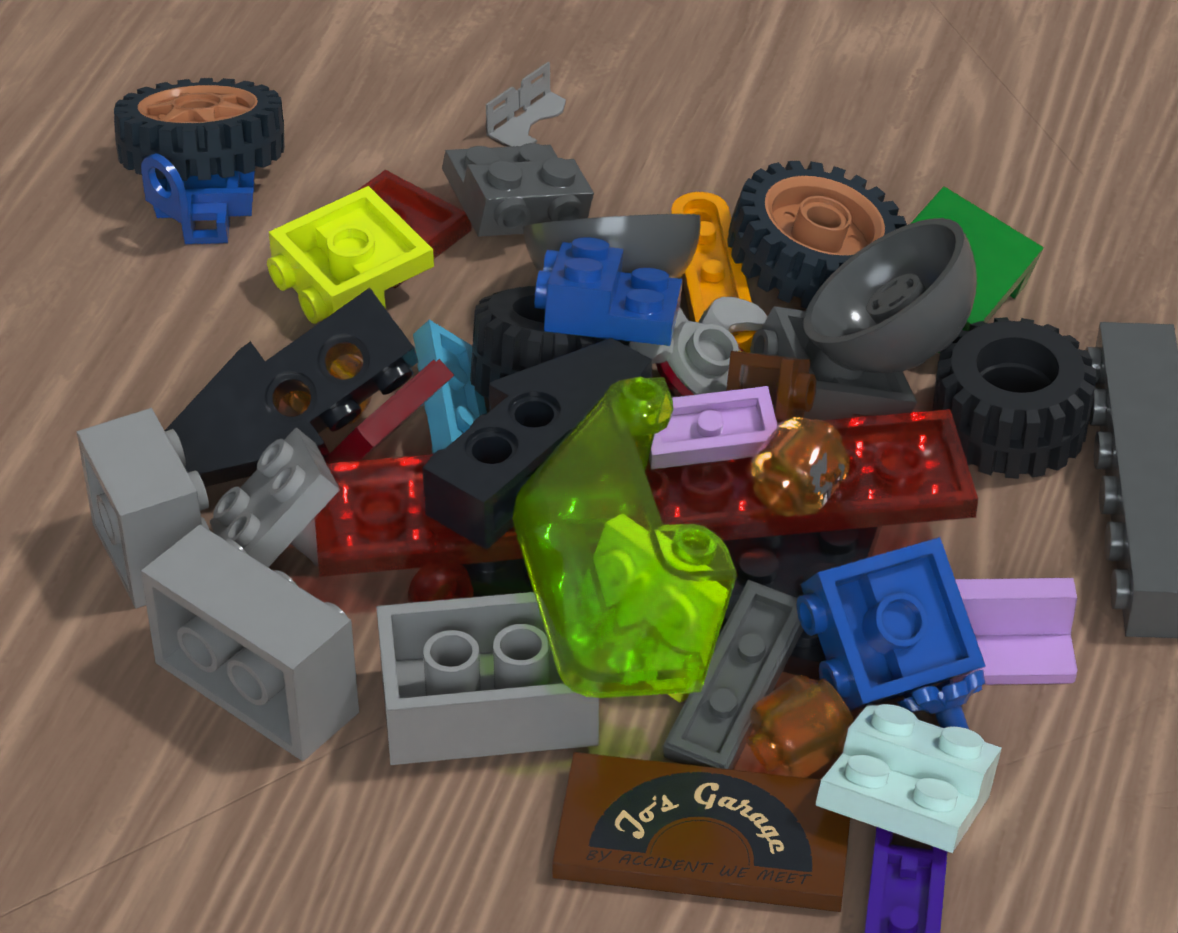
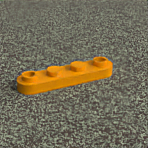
[671,192,757,352]

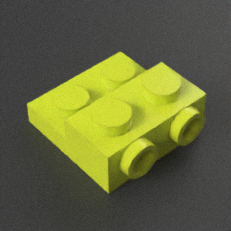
[267,186,434,324]

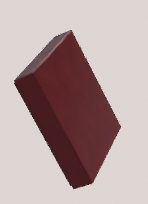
[324,359,454,483]

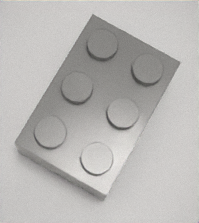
[141,524,359,761]
[376,588,599,765]

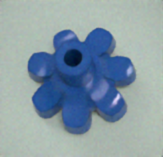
[897,670,985,729]

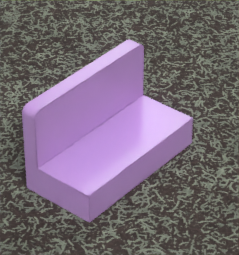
[637,386,781,469]
[953,578,1077,685]

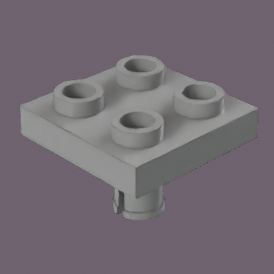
[209,428,345,568]

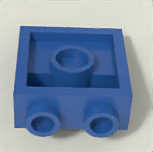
[535,237,683,346]
[796,537,986,714]

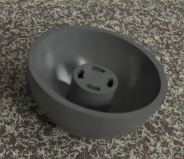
[523,214,701,279]
[803,218,977,373]

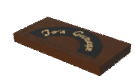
[552,752,850,912]

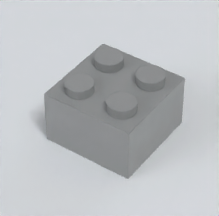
[76,408,209,609]

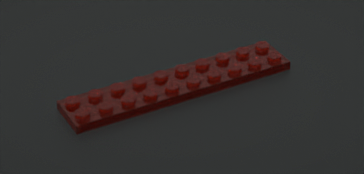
[315,409,978,577]

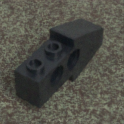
[164,288,418,487]
[422,338,652,550]

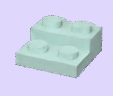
[815,703,1002,853]

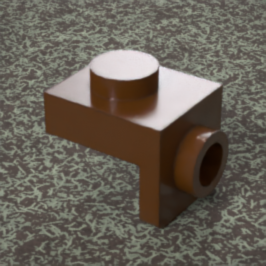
[726,351,816,424]

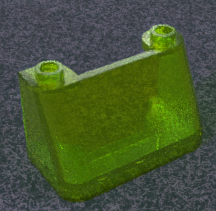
[513,377,737,698]

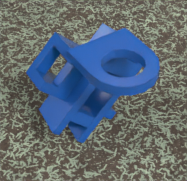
[141,153,255,244]

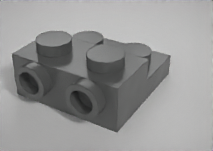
[442,143,594,237]
[750,306,917,432]

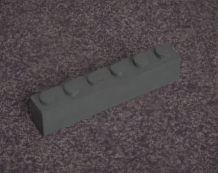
[1085,322,1178,638]

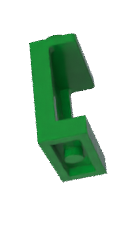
[910,186,1044,354]

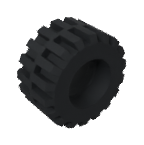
[470,286,627,400]
[932,317,1097,479]

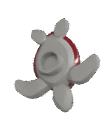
[626,297,778,423]

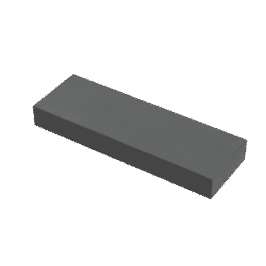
[663,580,804,770]

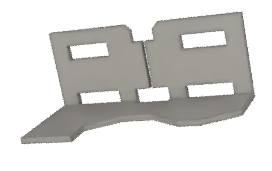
[486,62,566,147]

